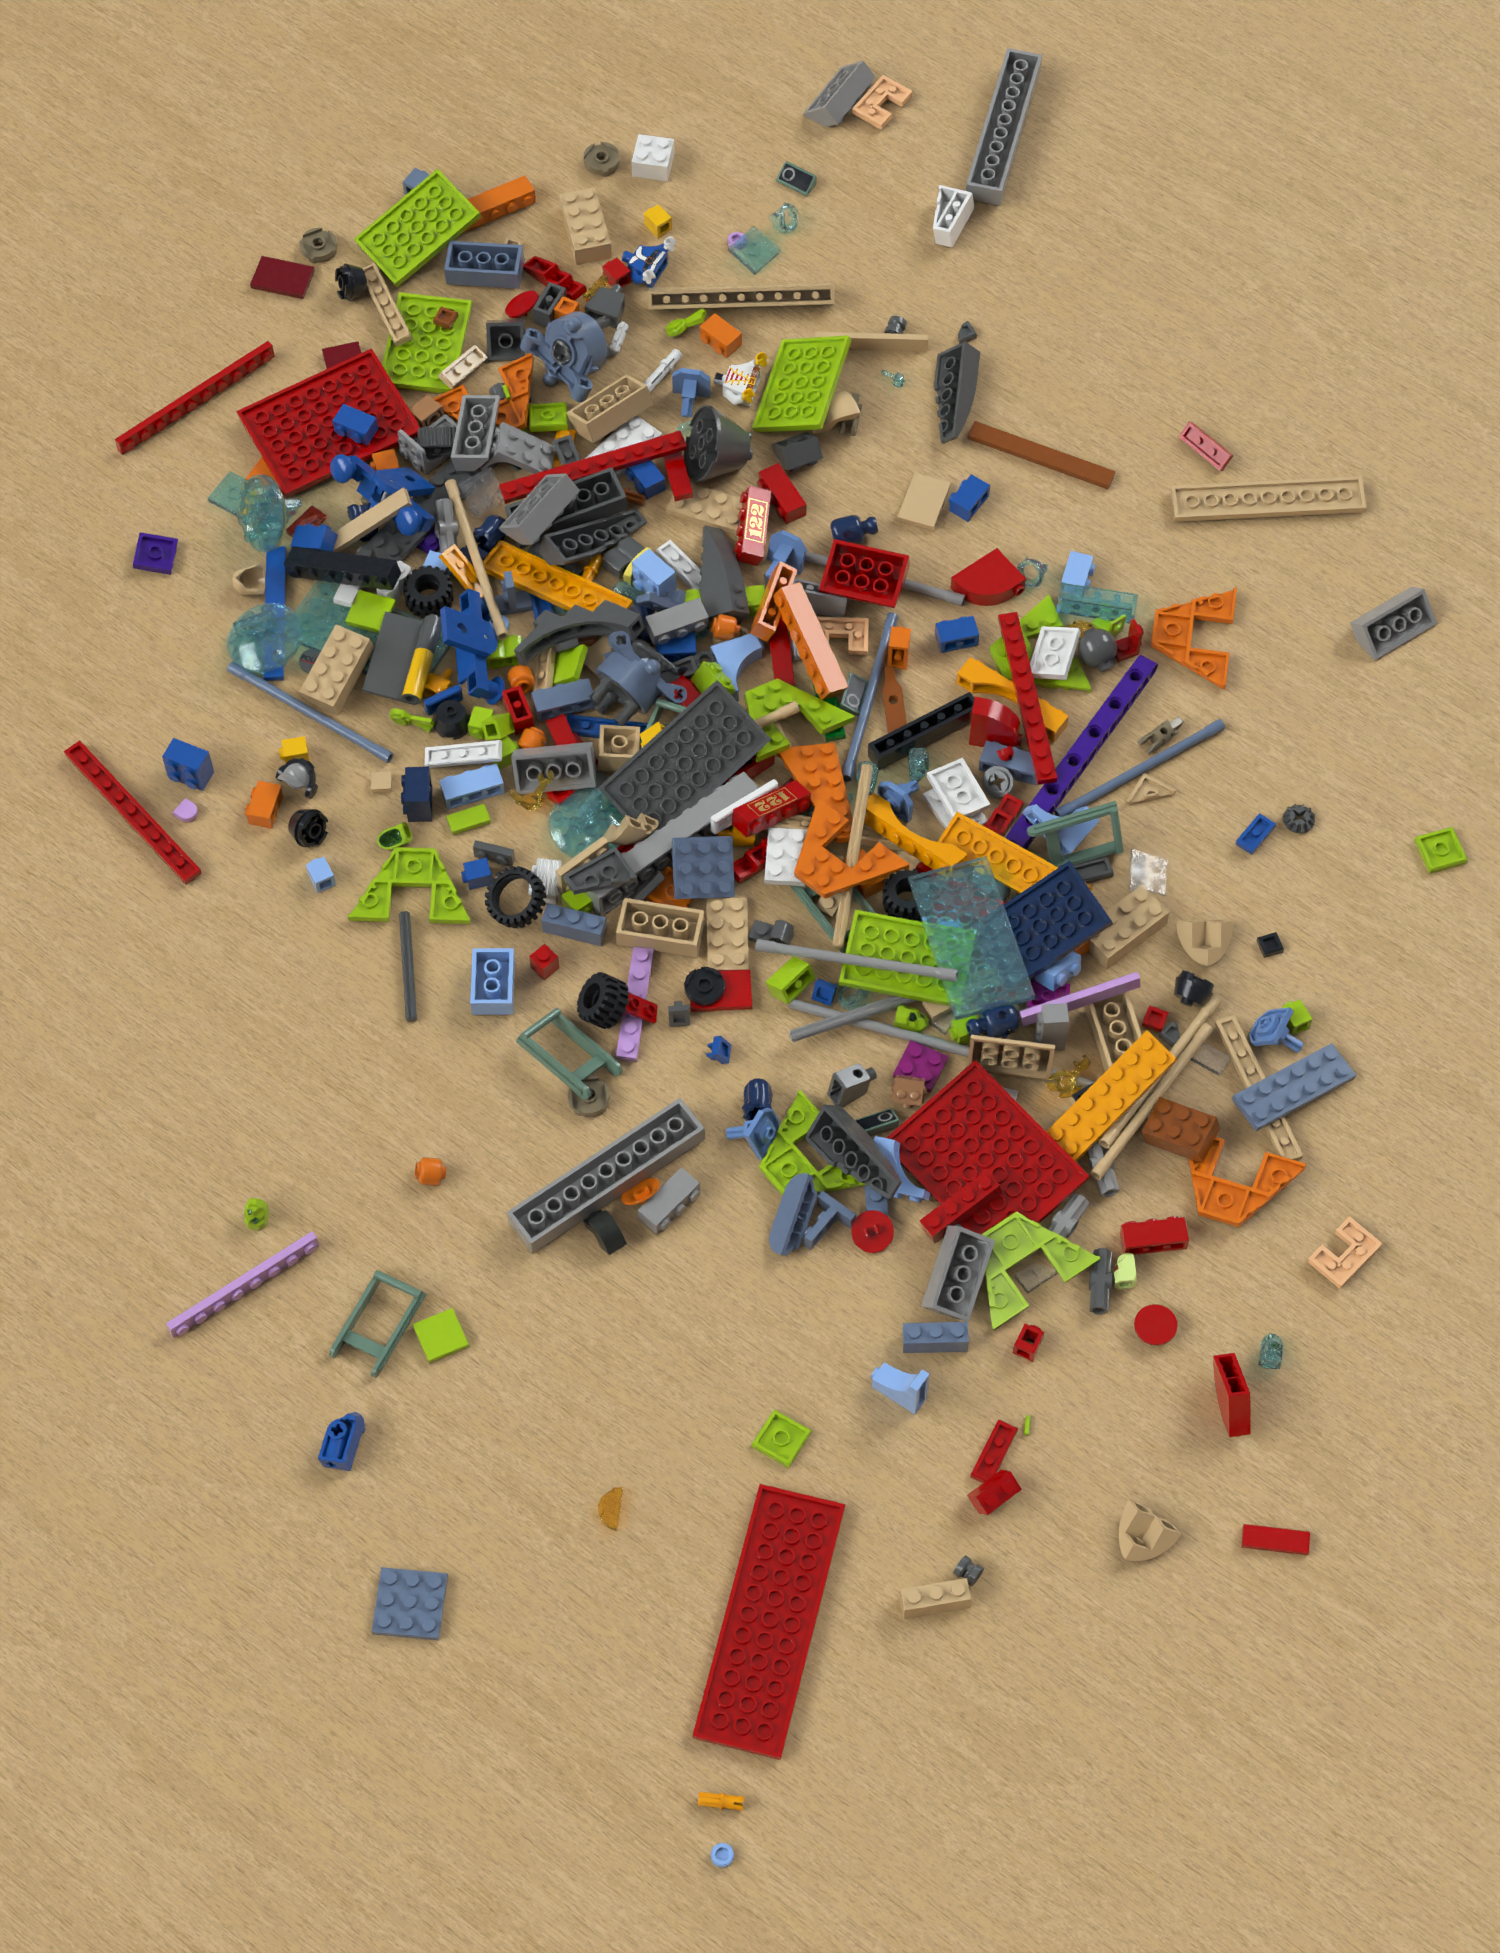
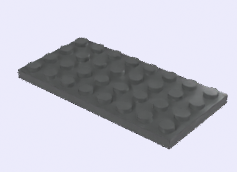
[598,680,771,839]

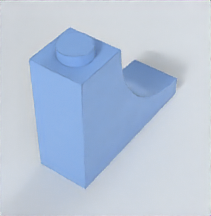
[711,634,764,702]
[1022,804,1100,856]
[871,1362,929,1415]

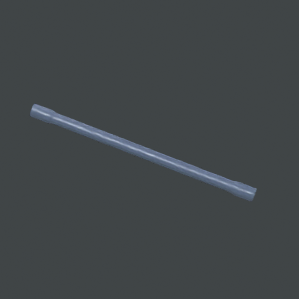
[842,612,898,781]
[227,661,394,763]
[1054,719,1225,817]

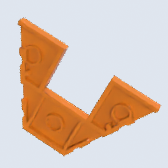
[433,353,534,430]
[1151,587,1237,690]
[794,799,910,899]
[1188,1137,1306,1227]

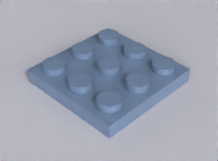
[672,836,735,899]
[372,1567,448,1641]

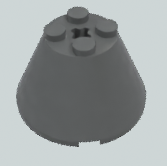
[684,405,753,482]

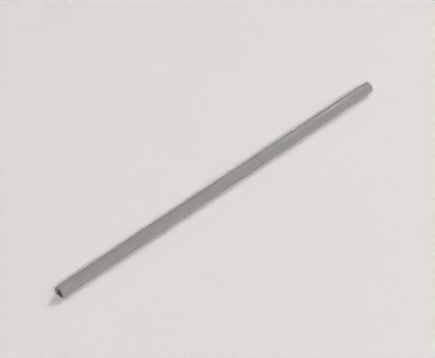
[789,999,1149,1105]

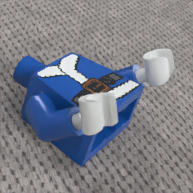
[622,237,677,288]

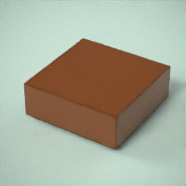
[433,306,458,330]

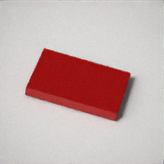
[689,969,752,1012]

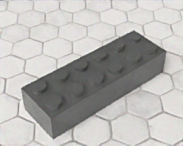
[504,467,628,549]

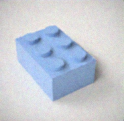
[470,948,515,1015]

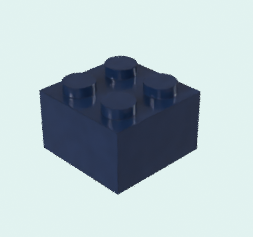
[401,766,433,822]

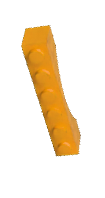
[956,657,1069,743]
[864,792,968,880]

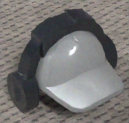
[275,757,318,799]

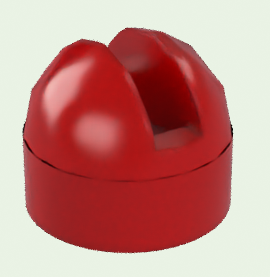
[997,746,1014,762]

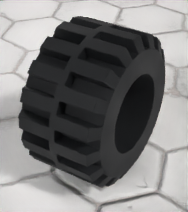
[403,565,454,619]
[882,869,934,921]
[577,972,629,1029]

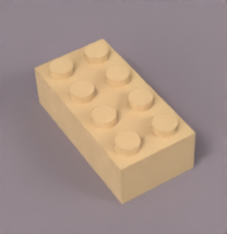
[559,187,612,265]
[567,374,653,443]
[299,624,375,715]
[1088,885,1169,970]
[616,898,705,958]
[1084,992,1142,1072]

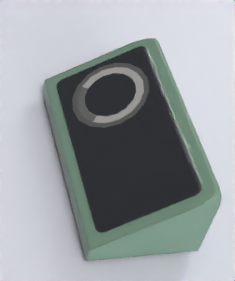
[776,161,817,196]
[840,672,869,715]
[855,1108,900,1136]

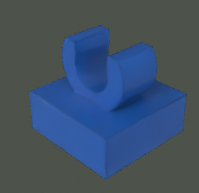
[811,978,837,1006]
[706,1036,732,1064]

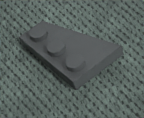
[563,847,637,895]

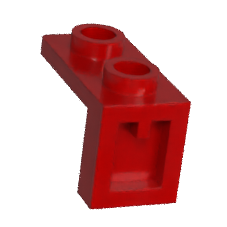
[1115,619,1144,662]
[622,992,658,1024]

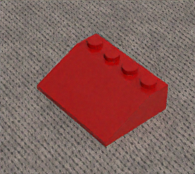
[819,539,910,608]

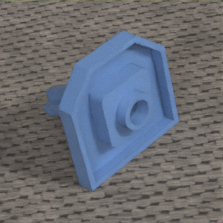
[672,368,711,417]
[765,530,807,579]
[877,780,920,823]
[1249,1007,1303,1053]
[726,1108,780,1160]

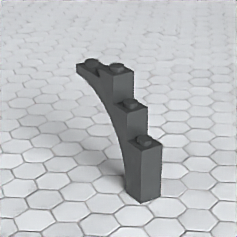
[514,600,645,666]

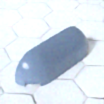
[769,1173,817,1255]

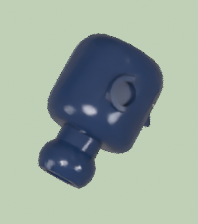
[830,515,879,544]
[966,1002,1019,1039]

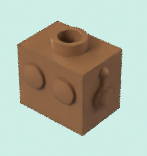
[409,395,445,428]
[891,1075,927,1108]

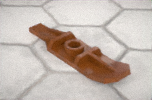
[882,666,907,733]

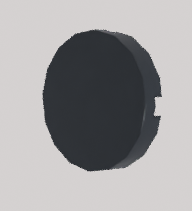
[684,967,725,1006]

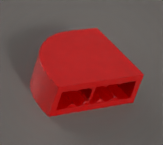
[951,548,1026,606]
[969,697,1023,747]
[1213,1353,1251,1437]

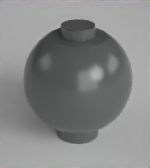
[1078,627,1117,672]

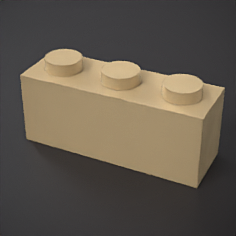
[900,1578,971,1619]

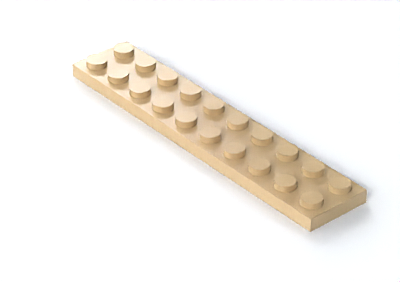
[1170,476,1367,522]

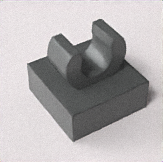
[668,1001,690,1027]

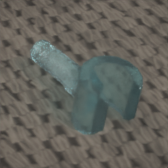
[881,370,905,388]

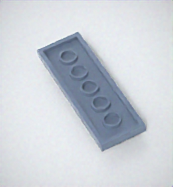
[1232,1043,1356,1131]

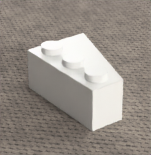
[933,185,975,247]

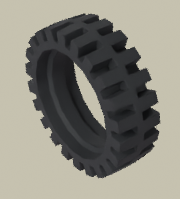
[485,866,546,928]

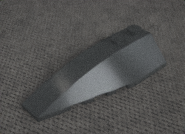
[934,341,980,444]
[538,508,647,565]
[699,525,750,625]
[804,1104,902,1199]

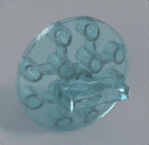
[238,474,302,553]
[227,603,303,674]
[549,788,624,858]

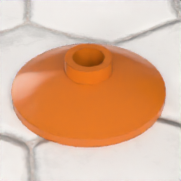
[621,1178,660,1205]

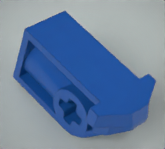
[318,1412,365,1471]

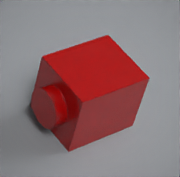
[602,257,631,288]
[529,944,560,981]

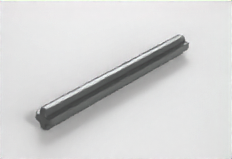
[399,911,417,1022]

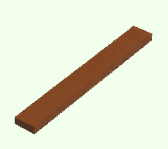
[967,421,1116,489]

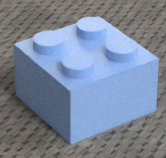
[632,549,676,597]

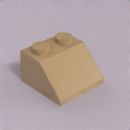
[598,725,640,772]

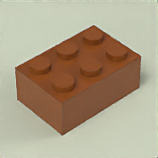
[1142,1097,1220,1164]

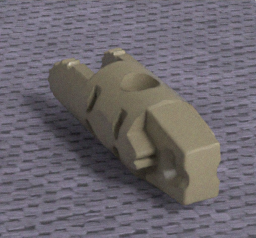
[839,393,862,436]
[1137,716,1184,755]

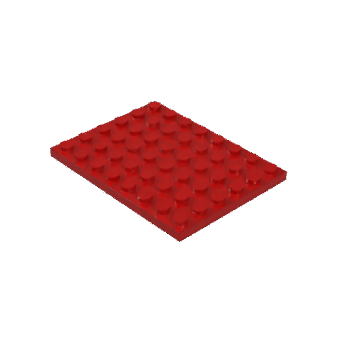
[236,348,420,498]
[887,1060,1090,1235]

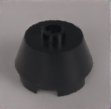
[335,263,367,301]
[432,700,471,740]
[288,809,328,848]
[1174,970,1214,1007]

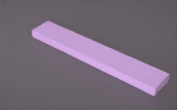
[1020,972,1140,1027]

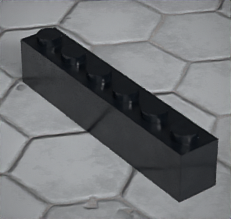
[284,546,401,590]
[868,692,975,771]

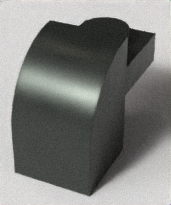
[583,1210,627,1255]

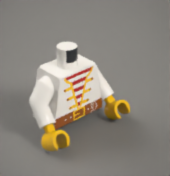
[714,352,768,407]

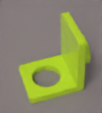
[1092,614,1127,636]

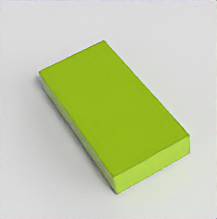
[446,804,491,835]

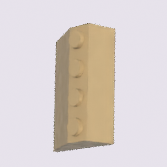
[967,1035,1055,1080]

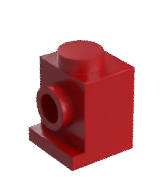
[1013,1323,1044,1362]

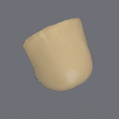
[232,564,266,596]

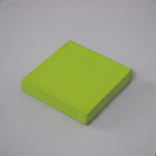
[529,402,568,432]
[345,590,396,633]
[553,644,588,687]
[1414,827,1468,874]
[413,1308,469,1364]
[751,1409,812,1468]

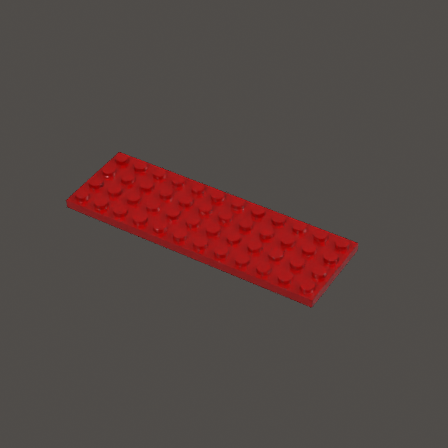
[692,1484,845,1760]

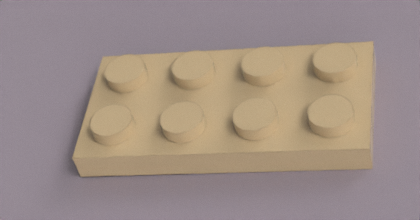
[666,483,742,535]
[707,897,749,971]

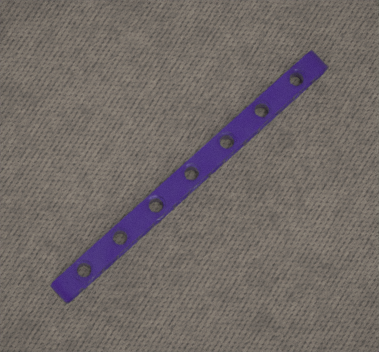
[1005,654,1158,850]

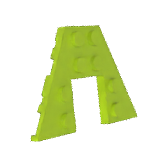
[989,595,1091,693]
[744,679,855,762]
[348,847,471,924]
[759,1090,867,1196]
[981,1212,1101,1331]

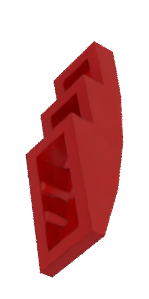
[523,256,587,301]
[663,452,693,502]
[768,615,795,687]
[983,793,1024,837]
[733,837,768,883]

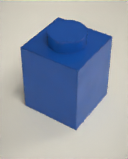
[461,858,493,890]

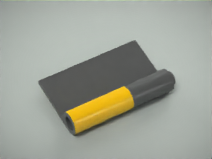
[362,611,442,705]

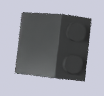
[486,319,525,361]
[771,432,823,472]

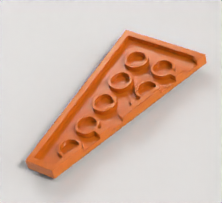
[776,743,853,843]

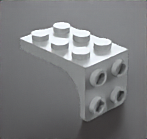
[397,414,457,475]
[480,422,555,474]

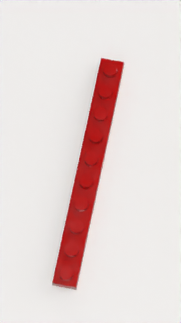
[115,341,275,455]
[499,430,687,504]
[998,612,1057,785]
[64,740,202,885]

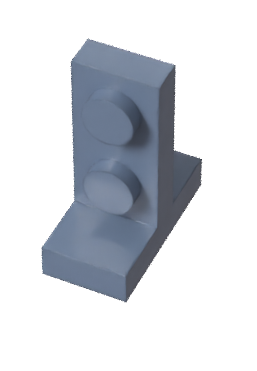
[494,571,533,615]
[636,590,686,612]
[804,1190,856,1250]

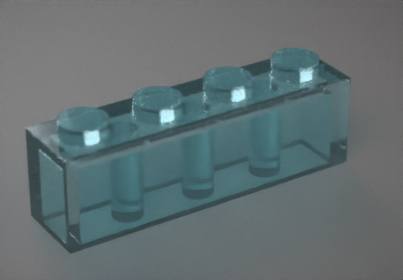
[1056,582,1138,624]

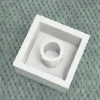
[631,134,675,181]

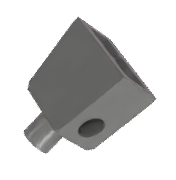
[585,284,625,329]
[827,1063,877,1107]

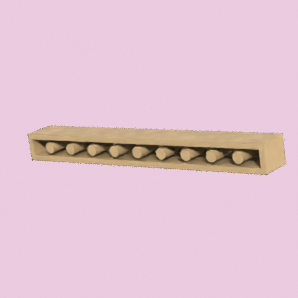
[648,282,835,310]

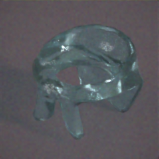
[769,202,798,234]
[1017,556,1049,588]
[835,983,869,1011]

